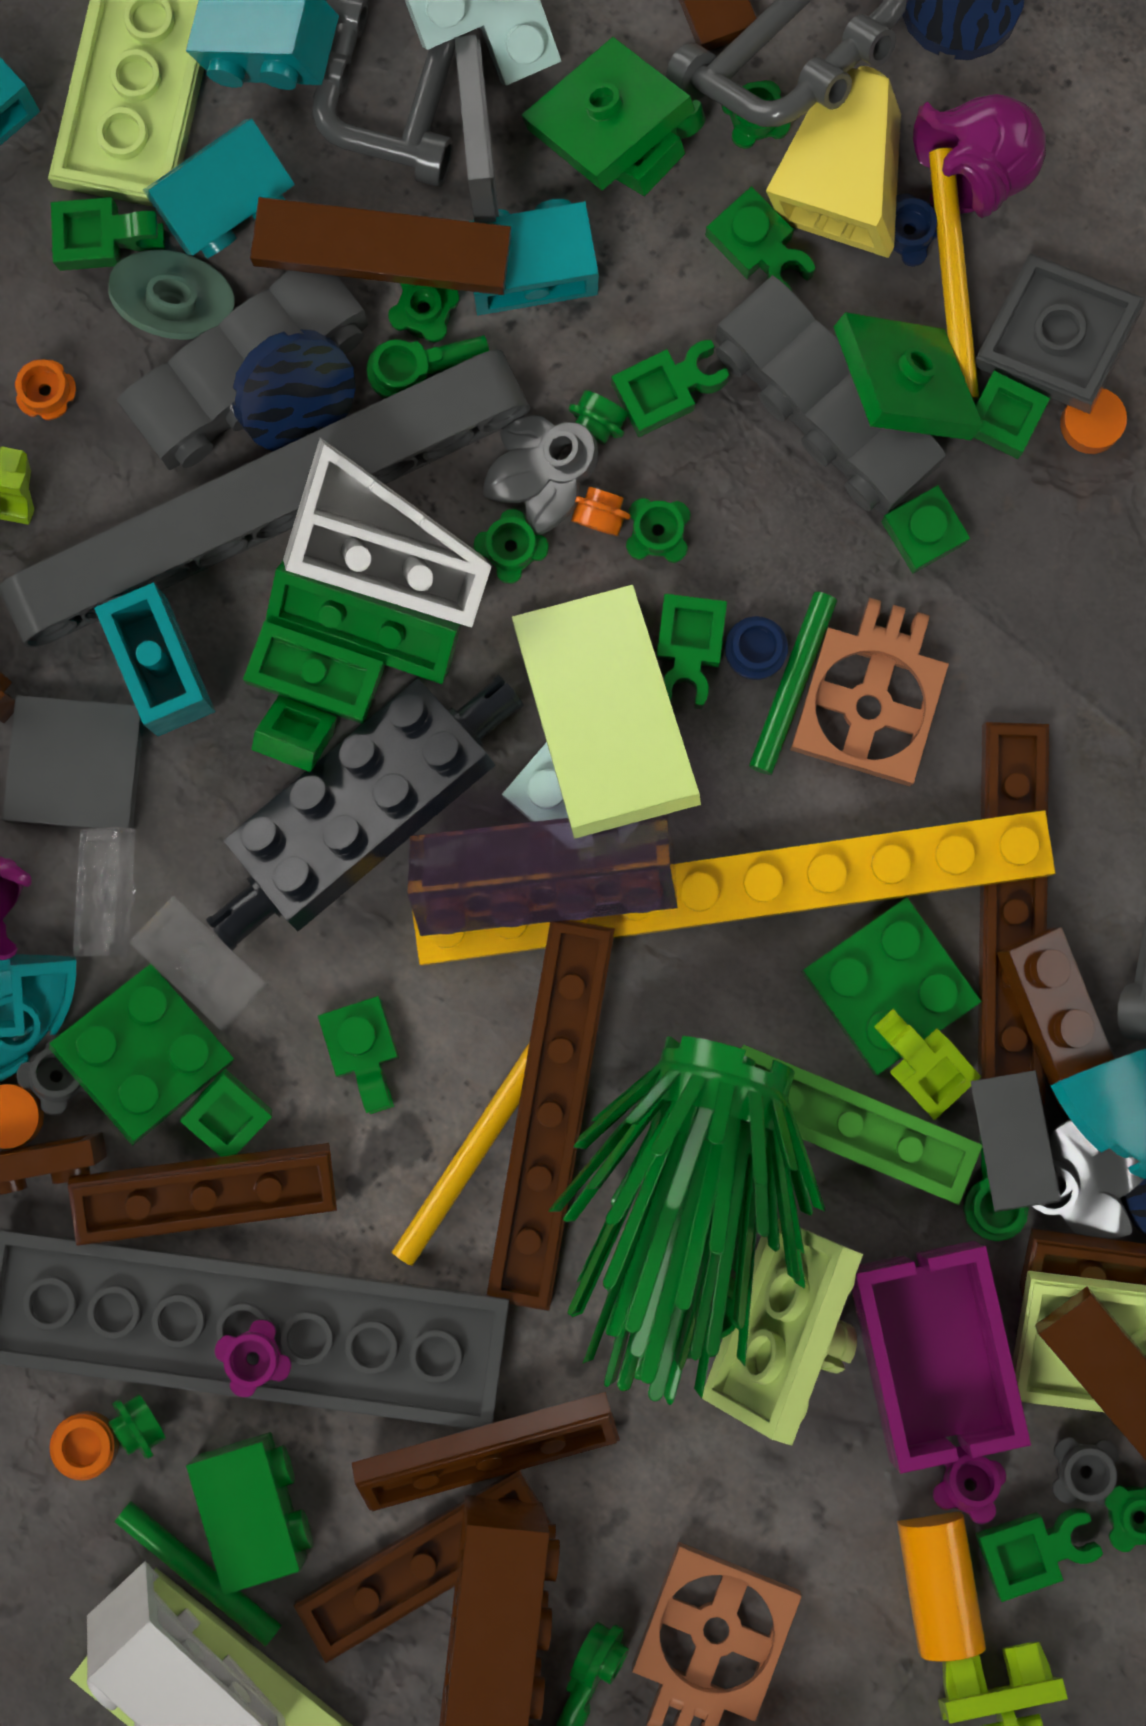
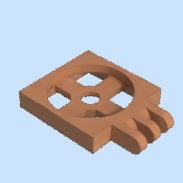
[790,597,949,787]
[632,1542,802,1726]

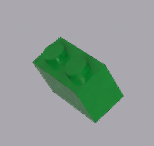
[186,1432,313,1596]

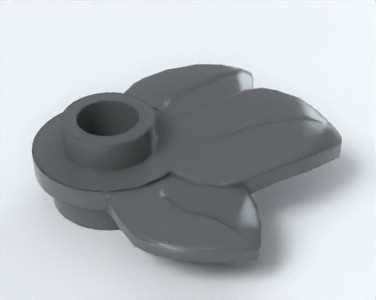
[483,416,598,535]
[1032,1119,1144,1239]

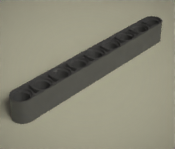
[0,350,530,648]

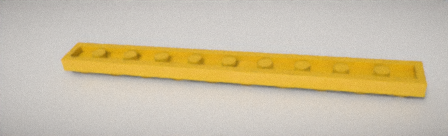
[411,810,1056,966]

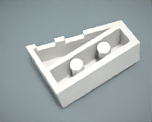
[283,438,492,628]
[87,1561,286,1726]

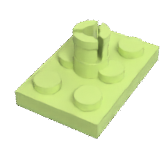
[702,1218,863,1446]

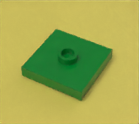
[521,37,695,191]
[833,312,984,440]

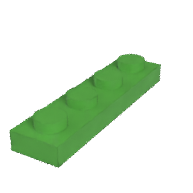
[741,1044,982,1205]

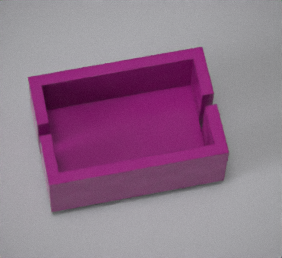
[852,1241,1031,1474]

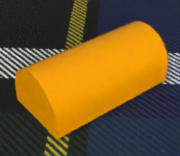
[897,1511,986,1662]

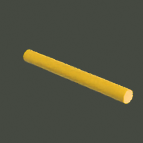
[929,148,979,401]
[391,1042,530,1266]

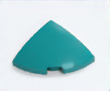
[0,954,77,1081]
[1051,1049,1146,1179]

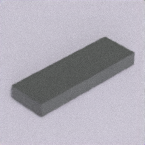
[454,35,499,223]

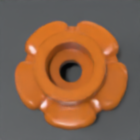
[15,360,76,420]
[571,487,631,537]

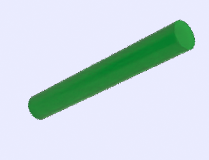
[749,592,837,775]
[114,1501,282,1647]

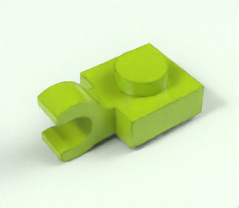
[874,1009,981,1120]

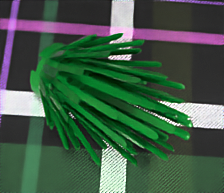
[548,1035,826,1405]

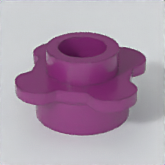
[215,1319,292,1398]
[933,1447,1006,1524]

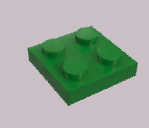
[801,897,982,1075]
[49,963,234,1146]

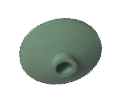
[108,250,234,340]

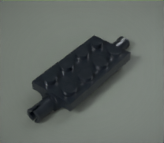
[206,674,524,951]

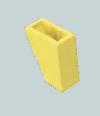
[766,66,901,258]

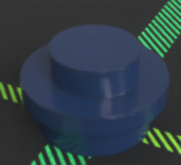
[725,616,788,680]

